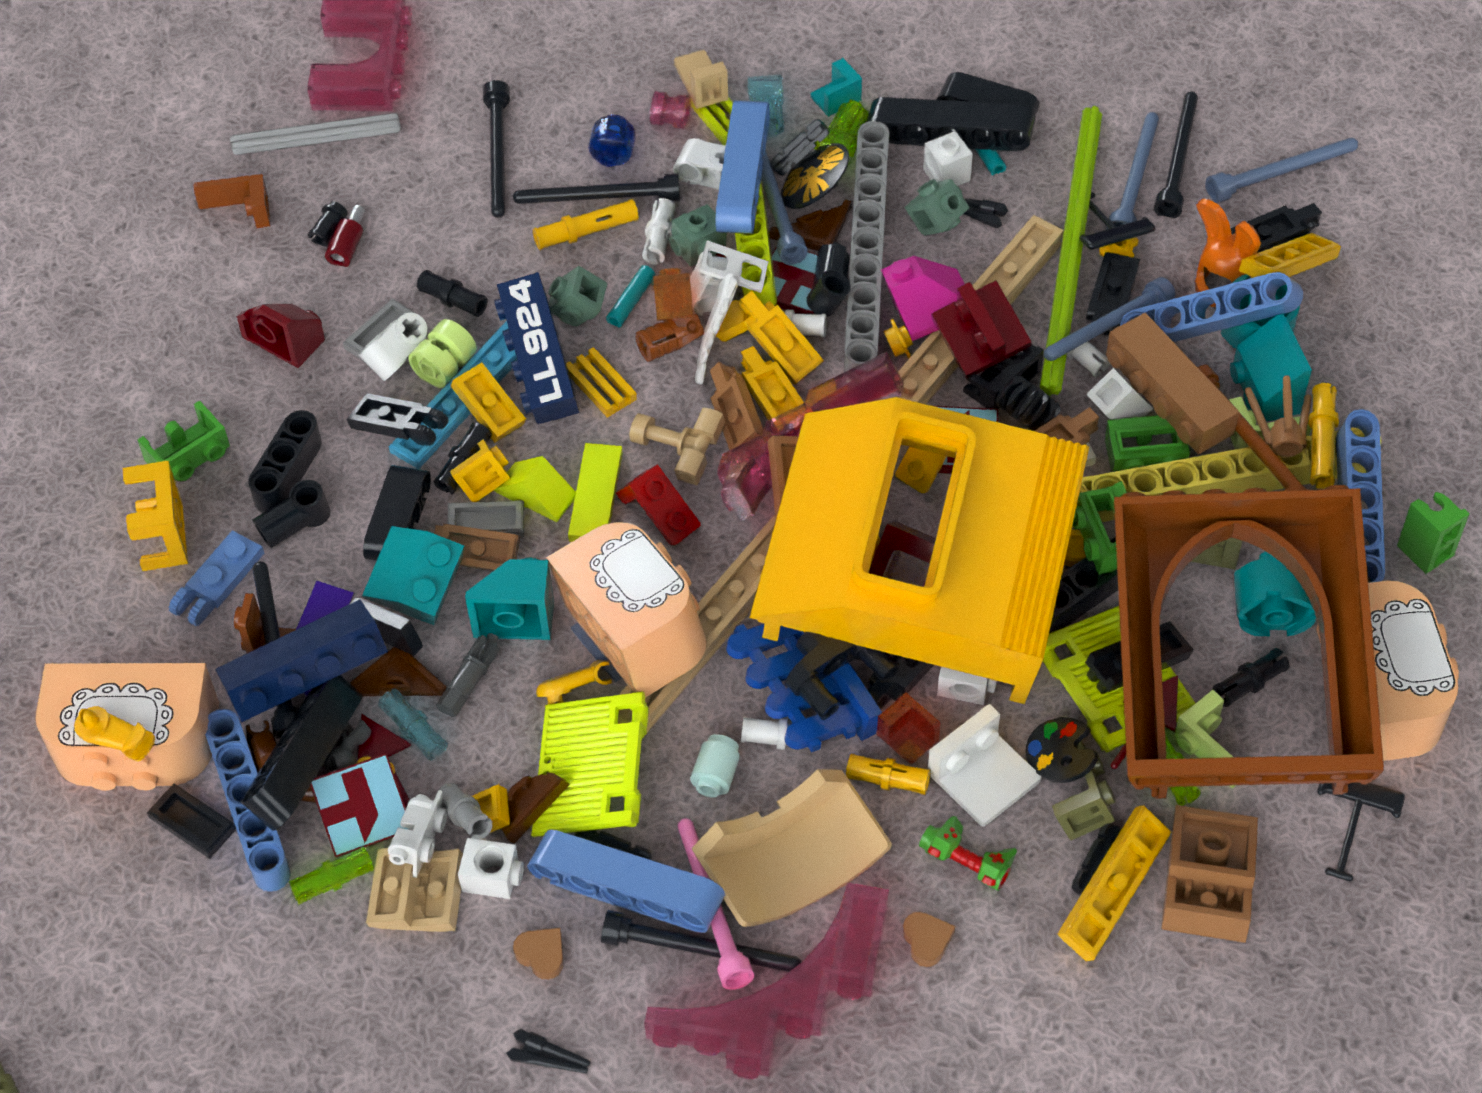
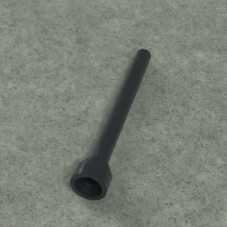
[483,80,510,218]
[1154,91,1198,218]
[513,173,680,204]
[252,561,298,739]
[601,910,802,973]

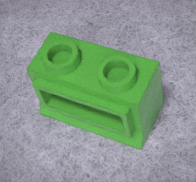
[137,401,230,482]
[1104,415,1190,472]
[1073,481,1127,575]

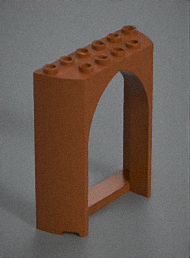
[1114,485,1384,799]

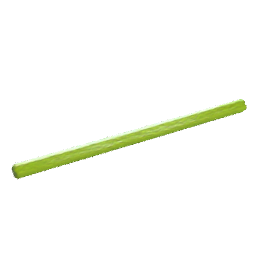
[1040,105,1102,396]

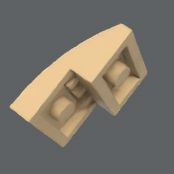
[366,848,463,932]

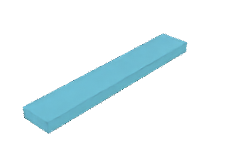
[389,321,517,469]

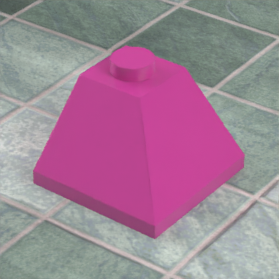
[881,256,965,341]

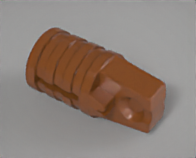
[635,314,704,362]

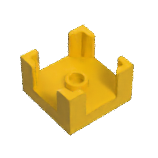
[122,461,188,571]

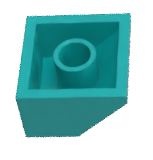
[1230,313,1312,422]
[362,526,464,625]
[465,557,554,640]

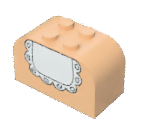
[546,522,707,698]
[1316,581,1459,761]
[36,663,219,791]

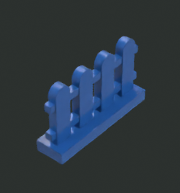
[726,624,883,753]

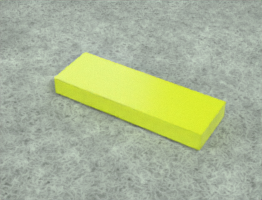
[568,443,623,542]

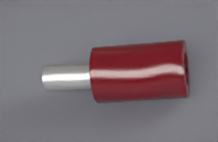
[325,205,365,267]

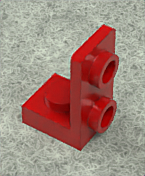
[615,464,701,546]

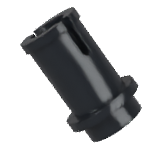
[308,201,348,247]

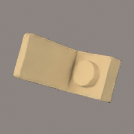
[674,50,728,109]

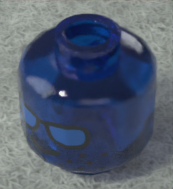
[588,114,636,167]

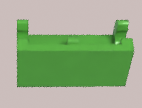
[1397,492,1470,574]

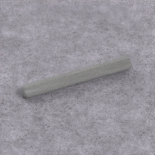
[231,112,401,155]

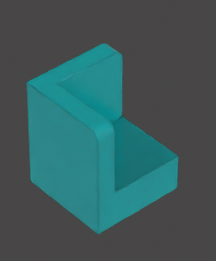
[810,58,862,117]

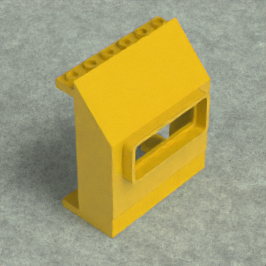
[749,397,1089,704]

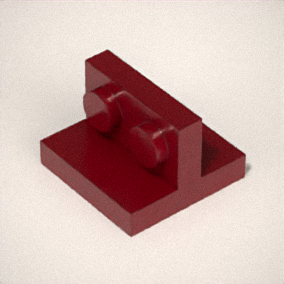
[931,280,1032,380]

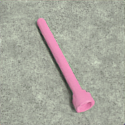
[678,818,754,990]

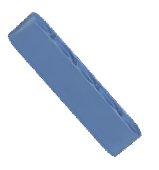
[715,100,770,234]
[1120,272,1303,342]
[1336,409,1385,583]
[206,709,291,892]
[527,830,725,933]

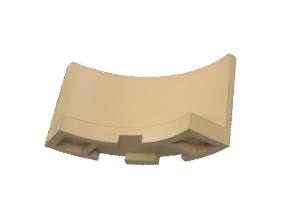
[691,769,891,927]

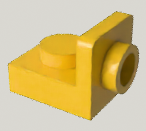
[450,439,510,502]

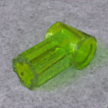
[814,100,869,166]

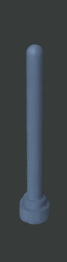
[1106,112,1159,229]
[1205,138,1358,203]
[761,150,807,265]
[1044,277,1175,361]

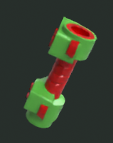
[919,816,1017,891]

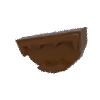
[501,772,570,844]

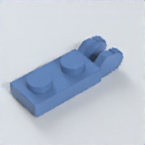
[168,530,265,626]

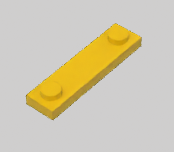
[1239,233,1341,278]
[1057,805,1171,961]

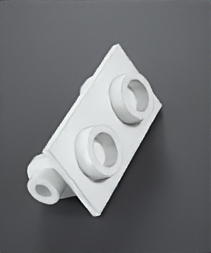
[388,790,448,878]

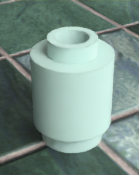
[690,734,740,797]

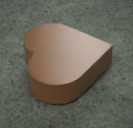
[903,912,956,967]
[513,928,563,980]

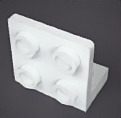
[928,704,1041,827]

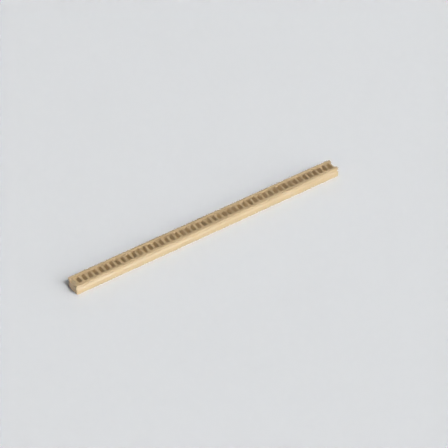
[618,215,1064,733]

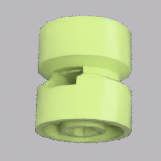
[408,319,477,388]

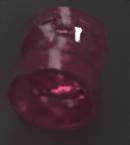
[650,91,691,129]

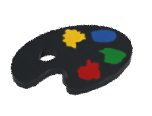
[1025,717,1098,783]

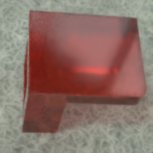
[877,692,941,764]

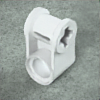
[673,138,726,189]
[688,252,742,316]
[358,312,427,381]

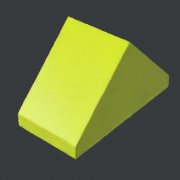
[494,456,576,522]

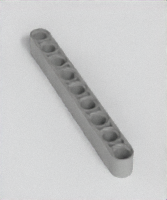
[844,121,889,385]

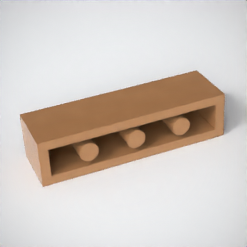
[1106,313,1240,455]

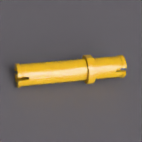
[532,199,639,250]
[1308,383,1339,489]

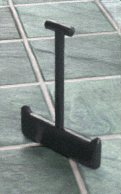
[1080,192,1156,250]
[1317,782,1405,882]

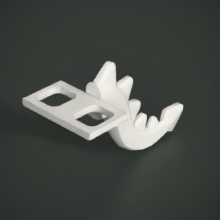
[695,240,768,385]

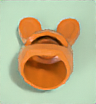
[1195,198,1261,307]

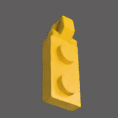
[738,290,824,385]
[741,346,811,436]

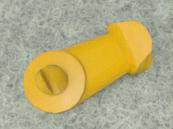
[536,660,612,704]
[74,706,155,762]

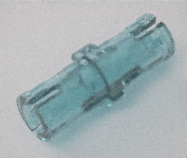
[378,689,448,761]

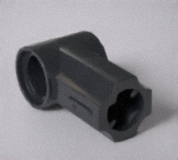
[806,243,851,317]
[252,480,331,548]

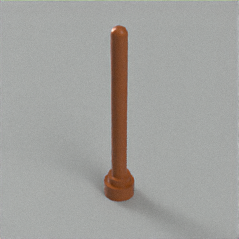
[1198,365,1304,489]

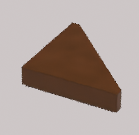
[769,199,851,251]
[350,647,447,697]

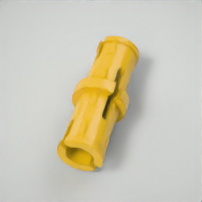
[846,753,931,795]

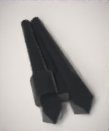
[963,198,1008,228]
[506,1029,591,1074]

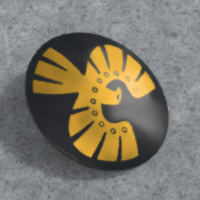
[781,143,849,209]

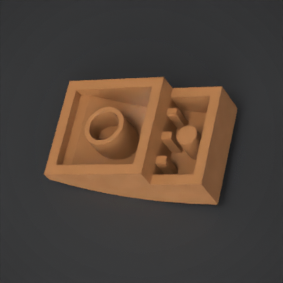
[1161,805,1258,943]

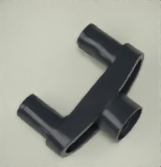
[785,632,900,720]

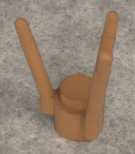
[1245,375,1312,457]

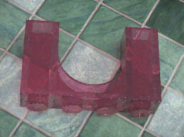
[307,0,412,111]

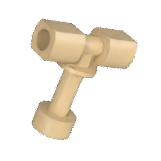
[629,408,725,485]

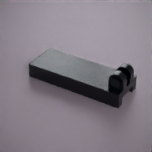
[1085,621,1194,694]

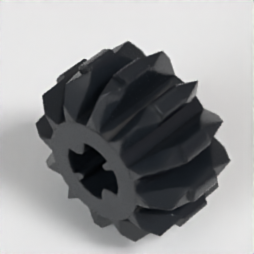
[995,375,1061,431]

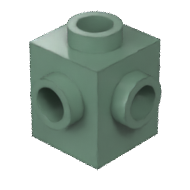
[904,179,970,236]
[669,204,727,267]
[549,266,608,327]

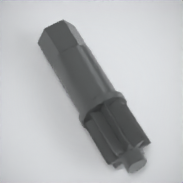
[436,633,501,717]

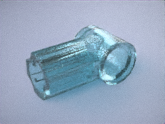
[747,74,784,137]

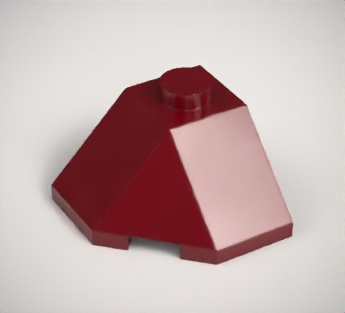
[237,304,325,368]

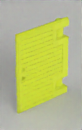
[1042,606,1195,753]
[531,691,649,837]

